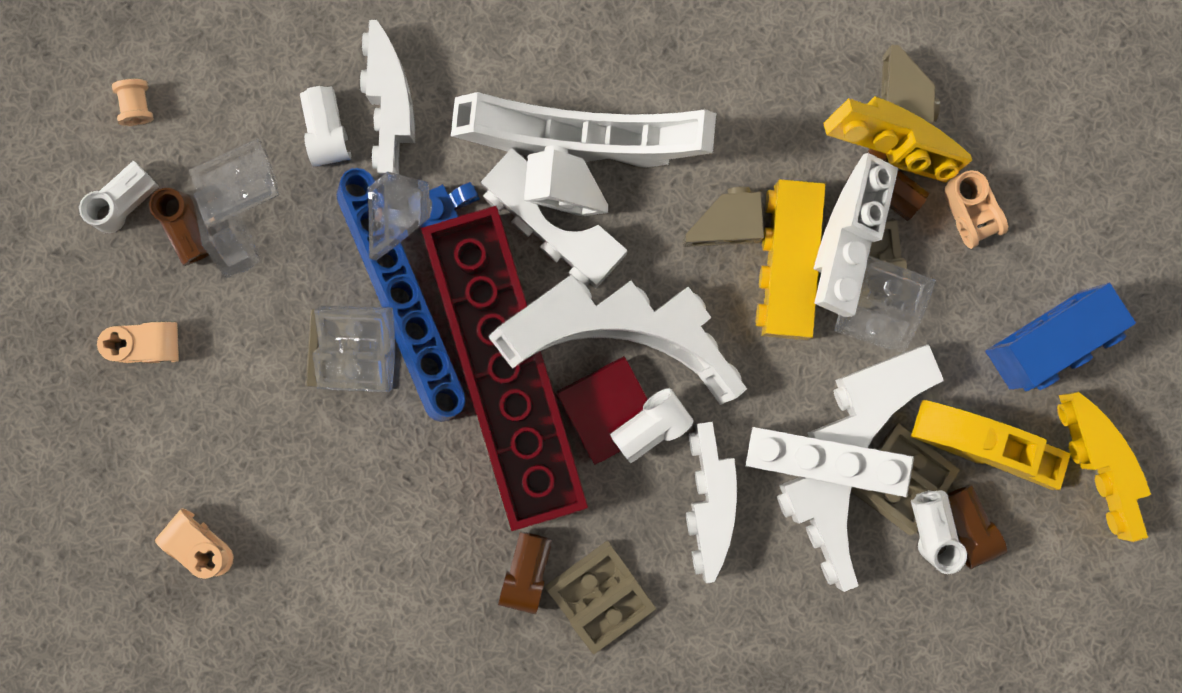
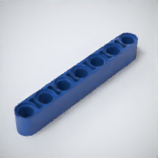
[337,168,465,422]

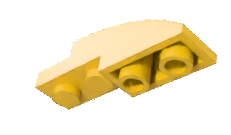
[823,96,972,183]
[1057,392,1151,542]
[911,400,1071,490]

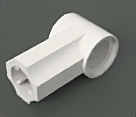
[300,86,351,167]
[79,161,159,234]
[610,388,693,463]
[911,490,967,574]

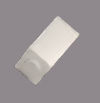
[524,146,608,216]

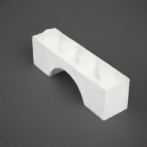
[481,148,627,289]
[746,427,914,497]

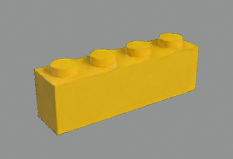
[756,179,825,340]

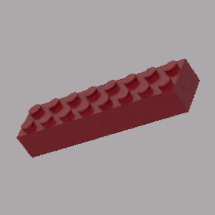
[421,206,588,532]

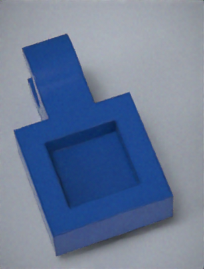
[409,182,480,228]

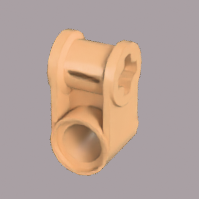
[944,170,1008,249]
[97,322,179,363]
[155,508,234,579]

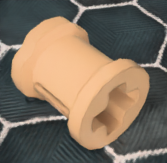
[112,79,154,126]

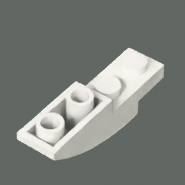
[360,20,415,180]
[814,153,898,317]
[686,422,737,583]

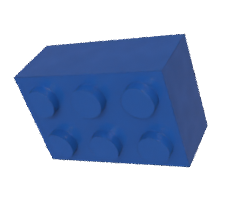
[985,283,1136,392]

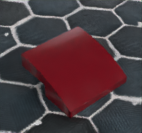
[556,356,648,465]

